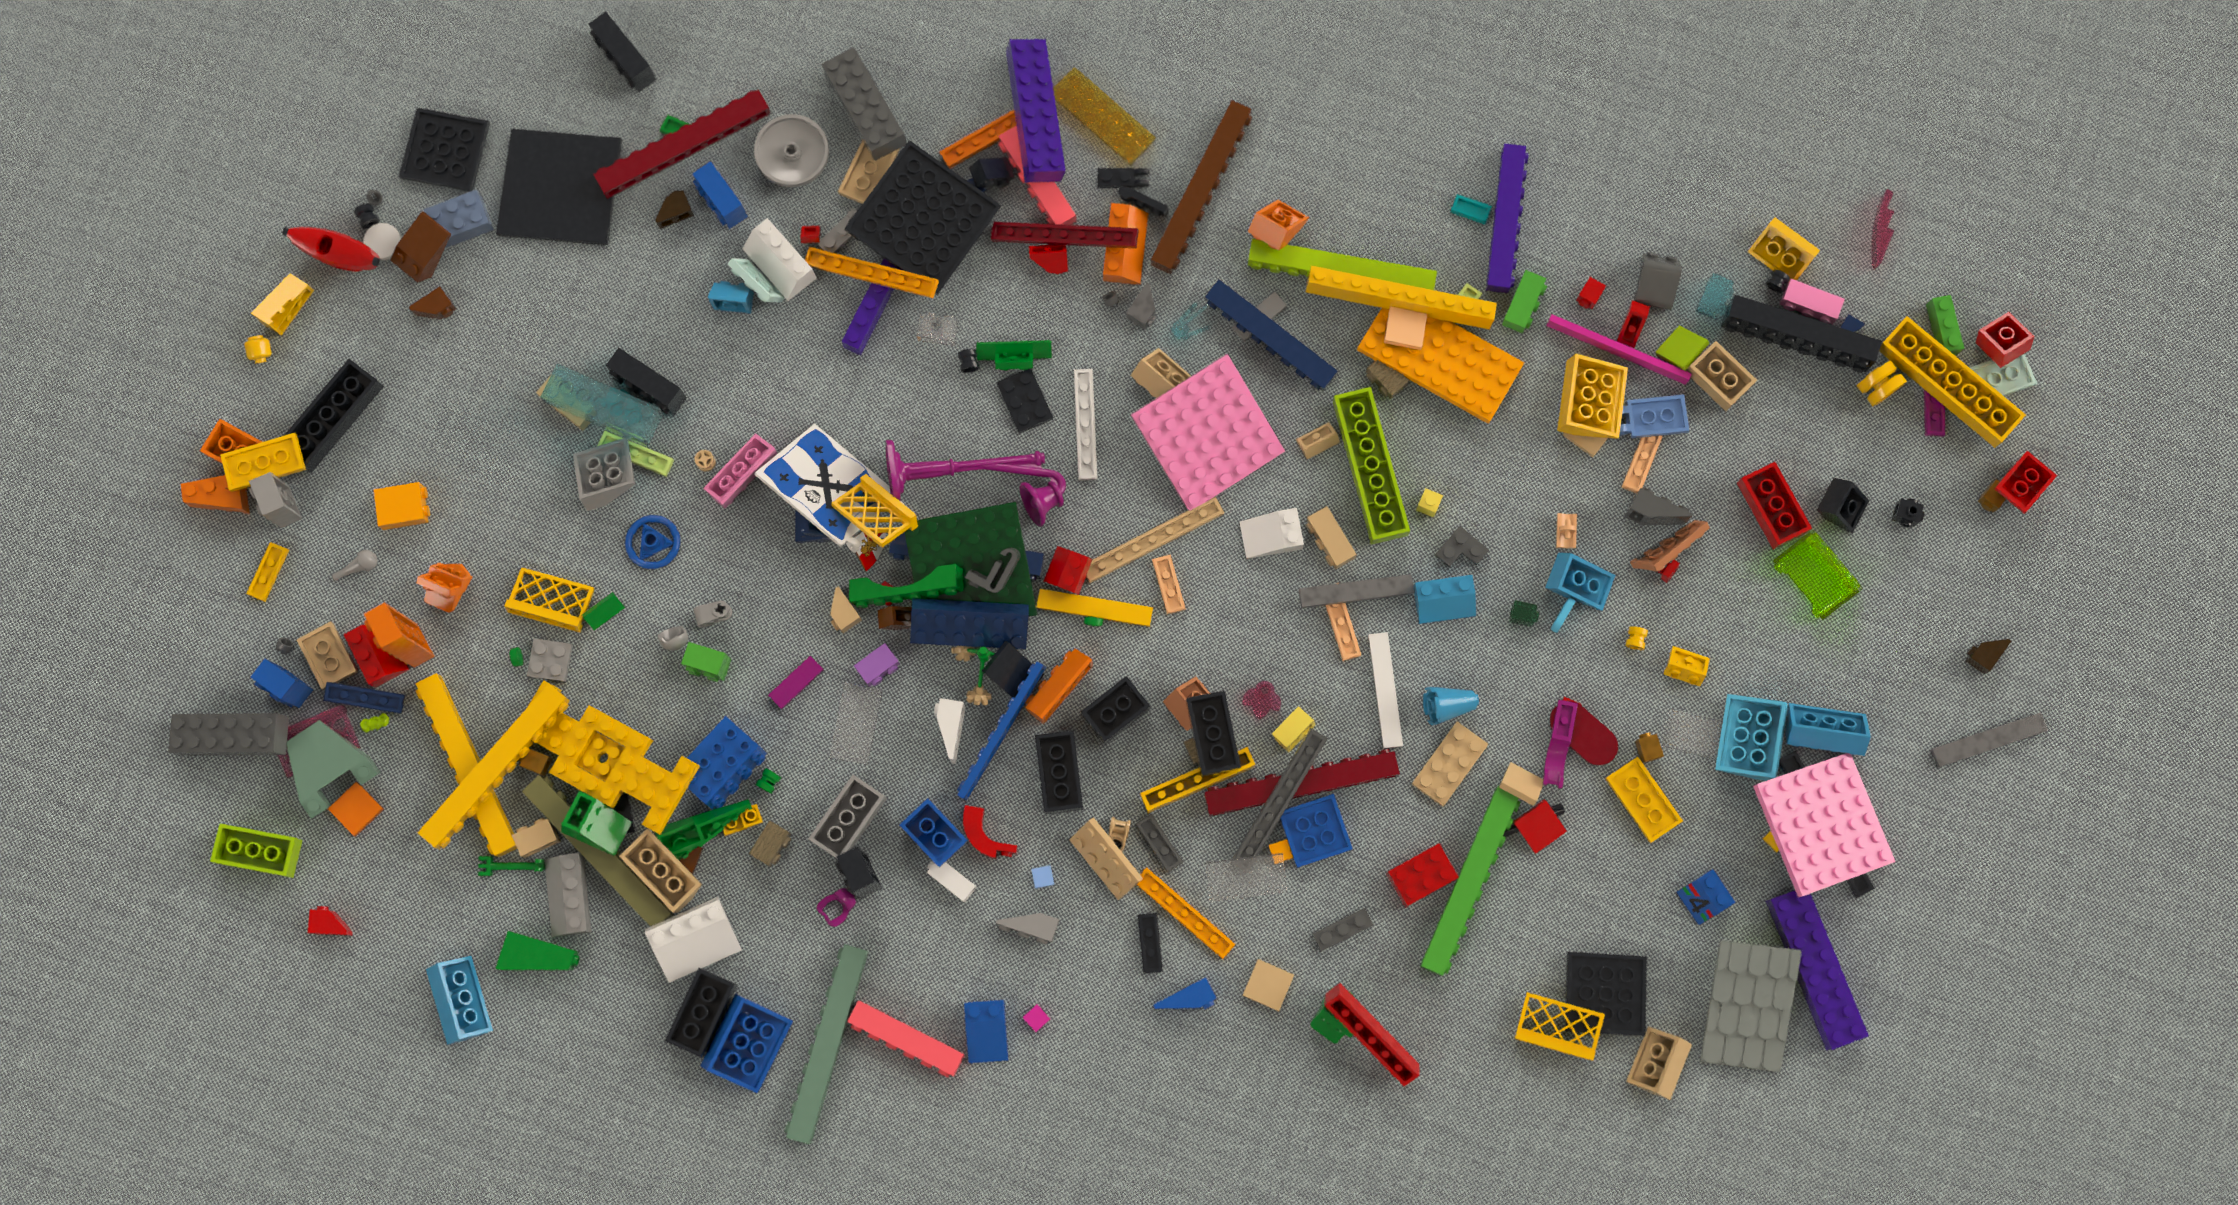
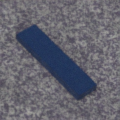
[323,682,405,714]

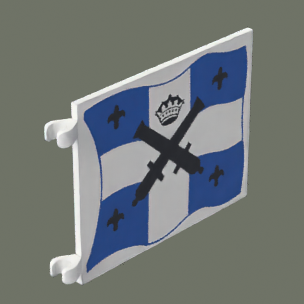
[754,423,904,553]

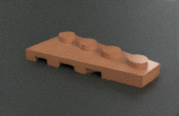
[1630,520,1710,572]

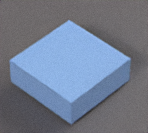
[1031,865,1054,889]

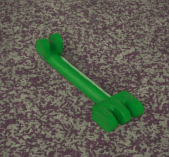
[478,856,545,876]

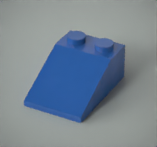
[899,798,968,868]
[964,1000,1008,1063]

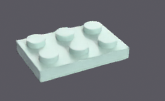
[728,258,785,302]

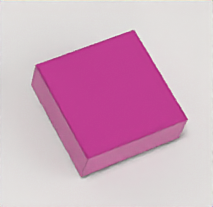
[1023,1004,1050,1032]

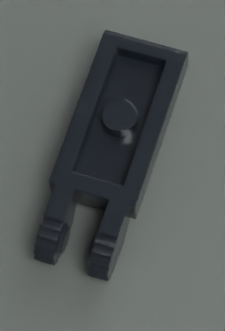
[1097,168,1149,188]
[1119,186,1169,217]

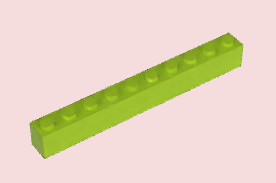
[1247,239,1437,290]

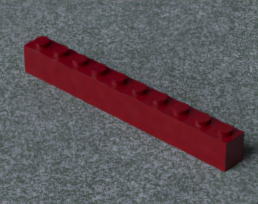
[594,89,771,199]
[1204,749,1400,817]

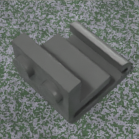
[1634,252,1682,310]
[965,548,1020,593]

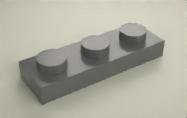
[1312,908,1374,952]

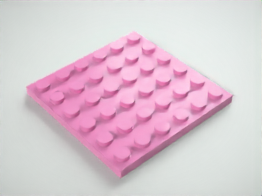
[1131,354,1285,511]
[1753,753,1895,898]

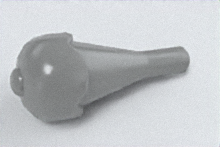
[332,549,378,581]

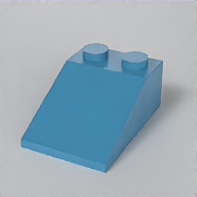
[1545,553,1616,611]

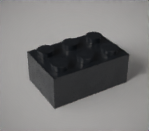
[1081,676,1151,745]

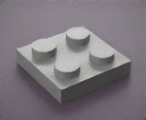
[527,639,573,682]

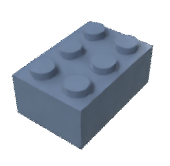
[424,189,494,248]

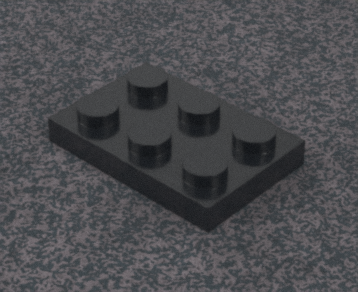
[996,369,1053,434]

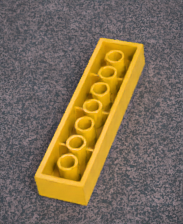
[1879,316,2026,448]

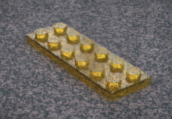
[1053,67,1156,166]

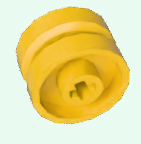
[1856,360,1907,407]

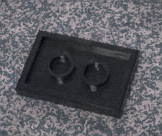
[982,641,1044,698]

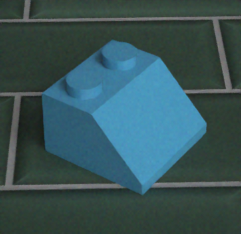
[708,281,754,313]

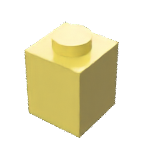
[1416,488,1443,517]

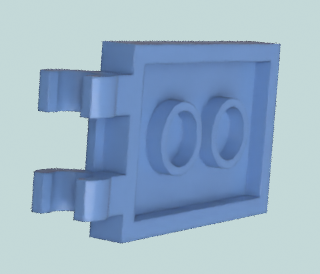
[1619,395,1689,439]

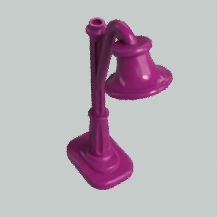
[885,440,1066,527]

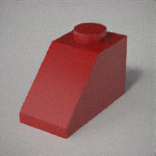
[1029,244,1068,274]
[1617,300,1650,348]
[307,906,353,936]

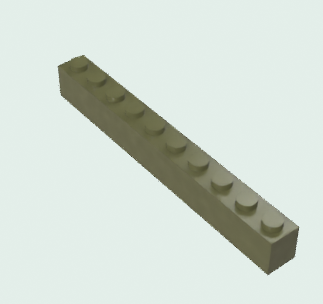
[522,775,675,927]

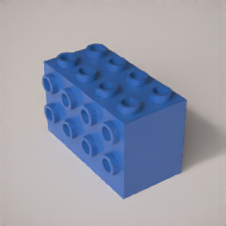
[687,716,767,810]

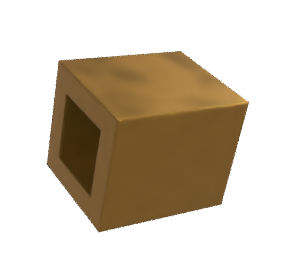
[1978,479,2006,512]
[1635,732,1664,763]
[519,749,553,776]

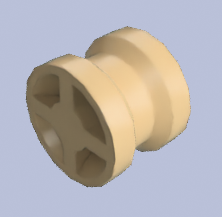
[695,450,716,472]

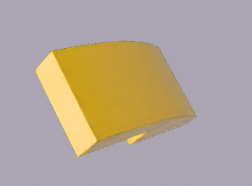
[723,804,763,837]

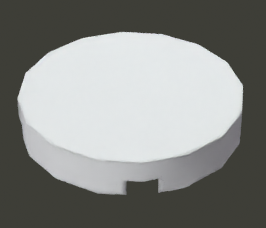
[363,223,401,260]

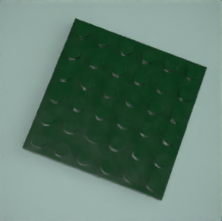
[905,502,1038,617]

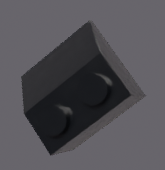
[1817,478,1869,533]

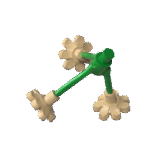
[951,646,995,705]

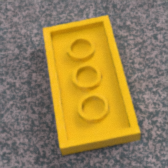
[220,433,306,492]
[1605,757,1683,843]

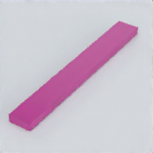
[1546,314,1692,385]

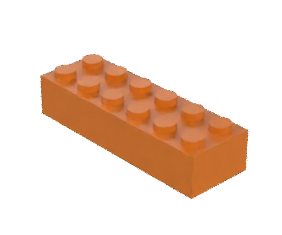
[364,602,435,668]

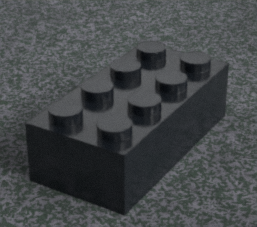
[588,11,656,92]
[605,348,687,416]
[1185,690,1241,777]
[1035,730,1084,815]
[835,846,882,899]
[665,968,738,1058]

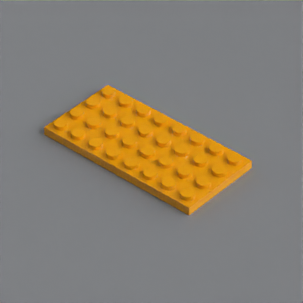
[1357,308,1524,424]

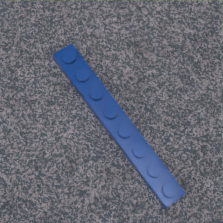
[957,661,1046,800]

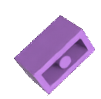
[854,643,900,687]

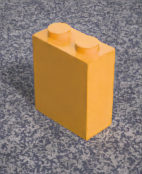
[373,482,430,530]

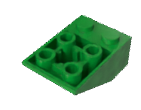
[561,791,632,857]

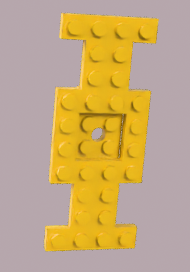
[528,680,700,834]

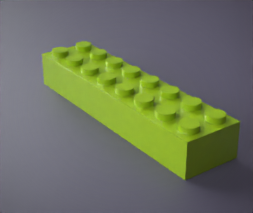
[1332,387,1410,545]

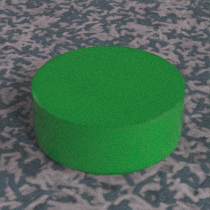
[1084,617,1103,627]
[509,647,524,667]

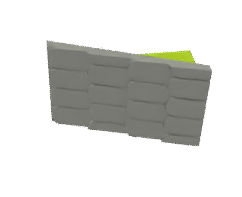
[1699,940,1801,1072]

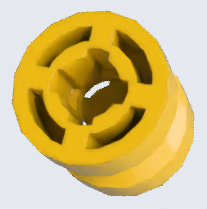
[1625,626,1648,650]

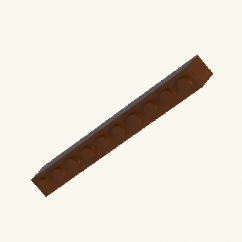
[1151,100,1253,275]

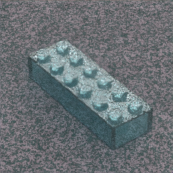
[540,363,664,447]

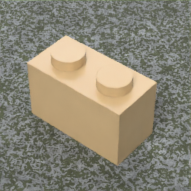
[512,818,561,858]

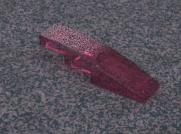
[1871,189,1895,269]

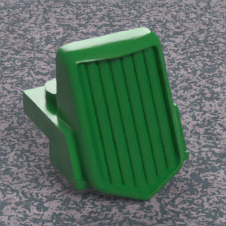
[1310,988,1354,1044]

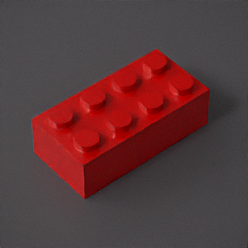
[1736,462,1812,550]

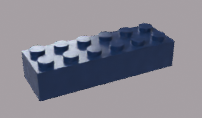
[910,598,1029,650]

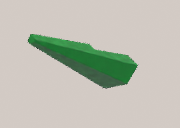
[654,799,752,860]

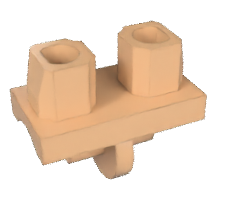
[1556,513,1577,549]

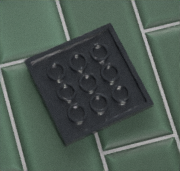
[399,107,490,192]
[1565,952,1647,1036]

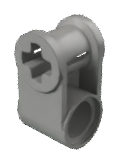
[693,600,733,628]

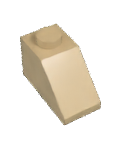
[830,586,862,633]

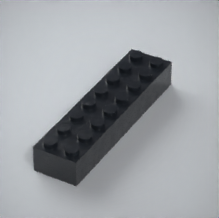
[1720,295,1882,373]

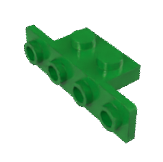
[976,340,1052,371]

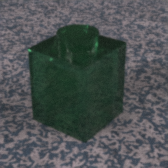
[1508,600,1539,627]

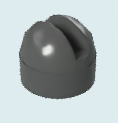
[366,189,382,205]
[1102,291,1119,308]
[276,637,294,654]

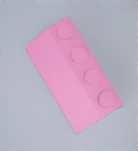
[703,433,777,508]

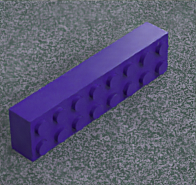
[1006,39,1066,182]
[1765,890,1869,1050]

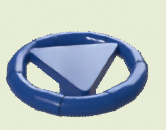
[625,515,680,569]

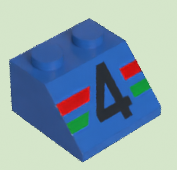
[1676,869,1736,925]

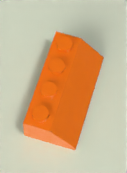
[1103,203,1148,285]
[200,419,262,465]
[1025,649,1093,724]

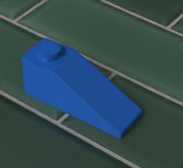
[1153,977,1217,1010]

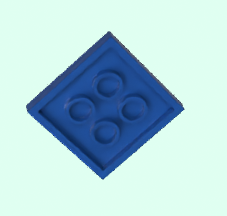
[1280,794,1353,868]

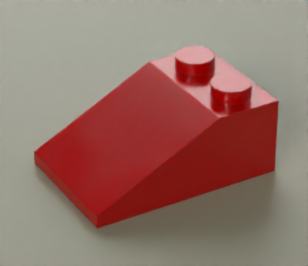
[1994,451,2058,514]

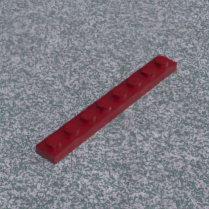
[991,221,1139,249]

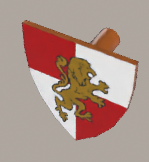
[854,531,886,572]

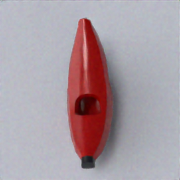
[282,226,380,271]

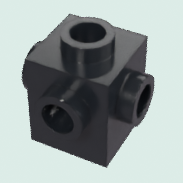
[1891,498,1925,528]

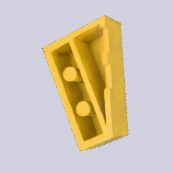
[251,273,314,336]

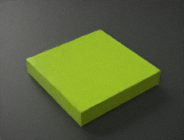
[1655,325,1709,371]

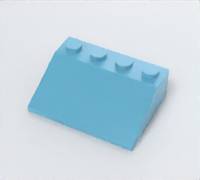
[1715,694,1788,781]

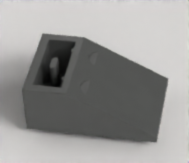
[1624,488,1693,525]

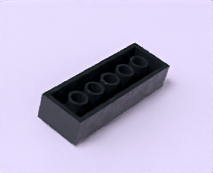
[284,359,384,473]

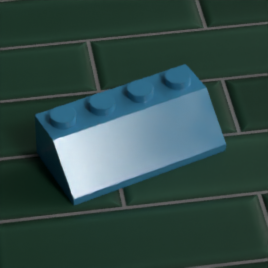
[1785,703,1871,756]
[426,956,493,1045]

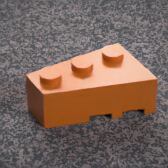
[180,475,250,514]

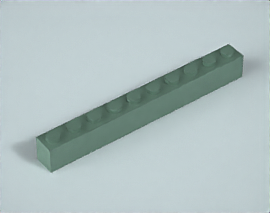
[784,944,869,1144]

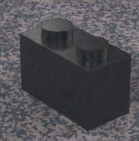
[969,157,1015,189]

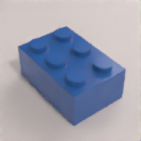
[692,161,748,229]
[251,658,314,708]

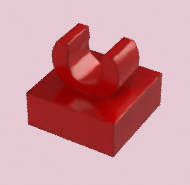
[1658,559,1680,583]

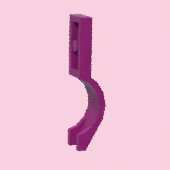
[1542,700,1578,789]

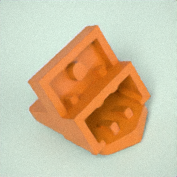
[416,563,472,613]

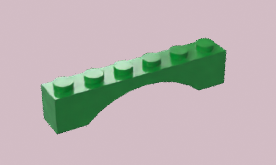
[849,564,963,608]

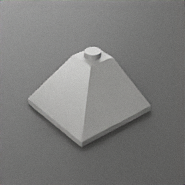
[573,437,635,511]

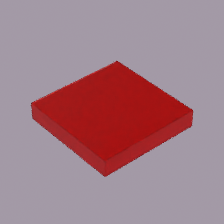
[1513,799,1567,854]

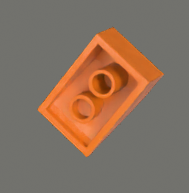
[1248,200,1309,250]

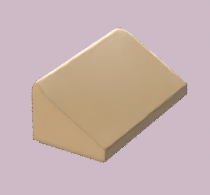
[1296,422,1340,459]

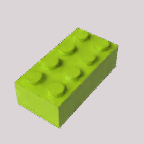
[210,823,303,878]

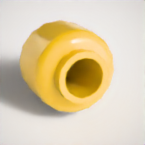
[244,335,272,364]

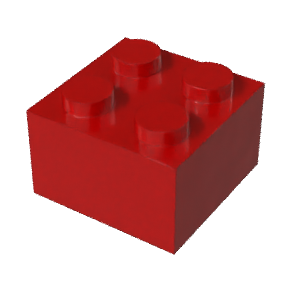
[1975,312,2035,368]

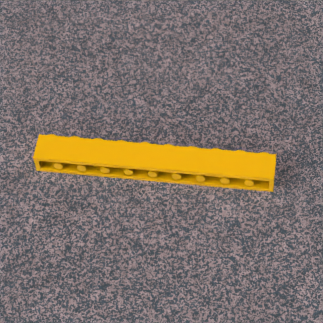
[1305,266,1497,330]
[415,673,517,857]
[418,683,570,850]

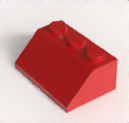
[344,624,410,688]

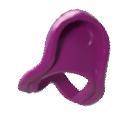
[816,888,856,927]

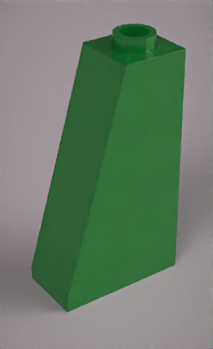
[495,931,580,971]

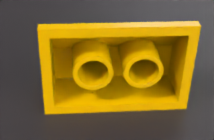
[1747,217,1820,281]

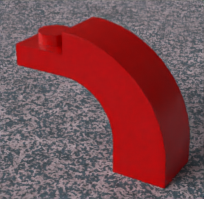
[963,805,1018,859]

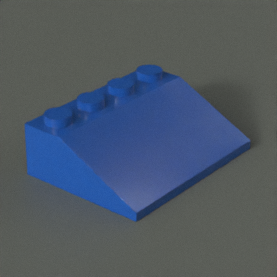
[700,994,793,1093]

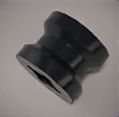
[1766,270,1790,293]

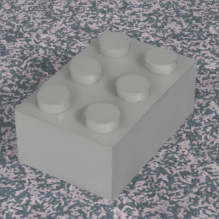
[249,472,302,528]

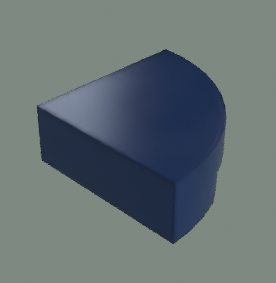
[1840,314,1865,332]

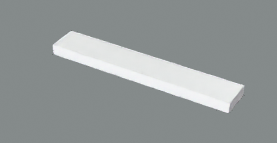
[1074,369,1098,481]
[1368,632,1403,749]

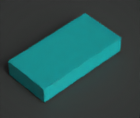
[1450,194,1492,225]

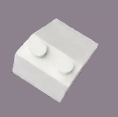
[1239,508,1304,559]
[934,698,966,764]

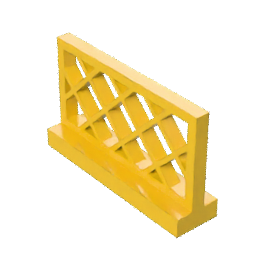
[832,474,918,548]
[504,567,595,633]
[1514,992,1605,1061]

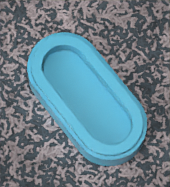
[1550,597,1576,633]

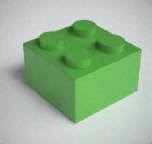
[681,642,731,682]

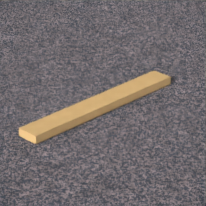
[1086,496,1224,584]

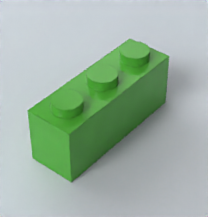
[1502,270,1547,334]
[1926,295,1965,355]

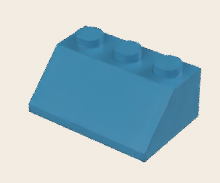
[1414,575,1476,624]

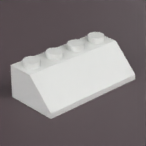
[743,218,817,301]

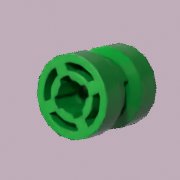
[755,768,782,794]

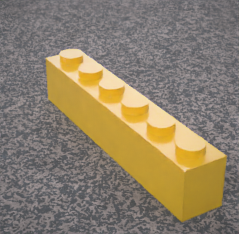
[1140,747,1255,813]

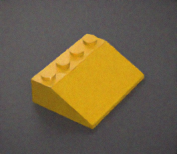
[1557,354,1628,439]

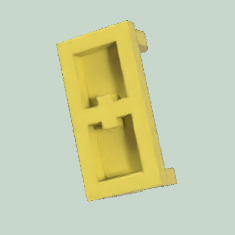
[1272,706,1315,753]

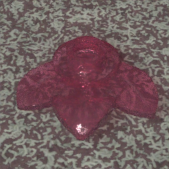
[1242,681,1281,719]

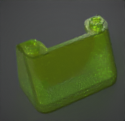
[1773,530,1863,620]

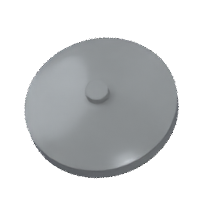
[754,114,829,187]

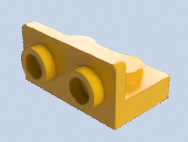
[1664,646,1710,686]

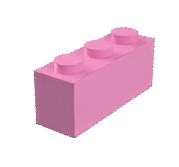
[1779,279,1845,325]

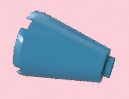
[1423,686,1479,725]

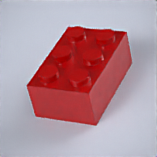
[1386,843,1459,908]

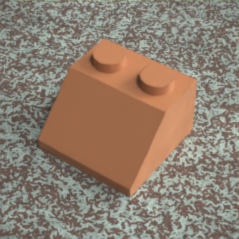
[1163,677,1210,731]

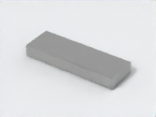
[1232,292,1287,342]

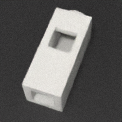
[927,861,977,903]

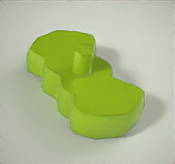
[360,713,390,733]

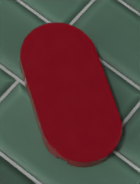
[1549,701,1618,766]

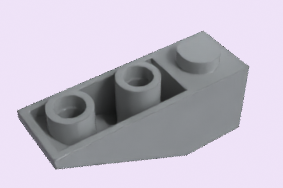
[996,913,1060,945]

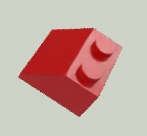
[1044,546,1093,595]

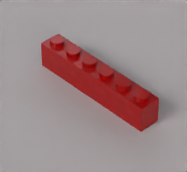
[1325,983,1419,1087]

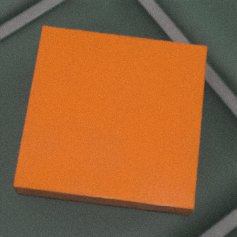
[328,781,384,837]

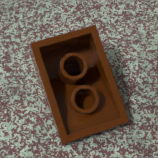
[390,211,451,283]

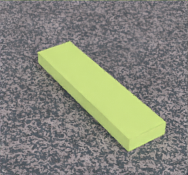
[598,431,674,477]

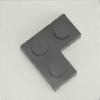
[1435,526,1489,568]

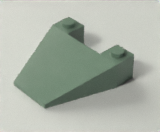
[287,720,381,819]

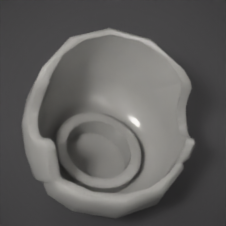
[657,626,689,651]

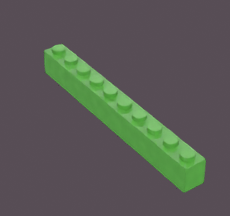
[1419,786,1521,976]

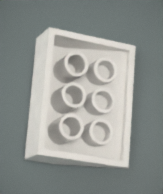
[645,897,742,983]

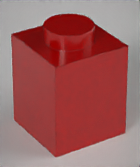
[1576,277,1606,309]

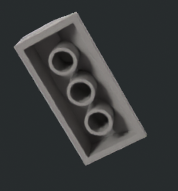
[545,853,591,938]

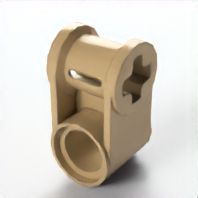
[1109,817,1131,853]

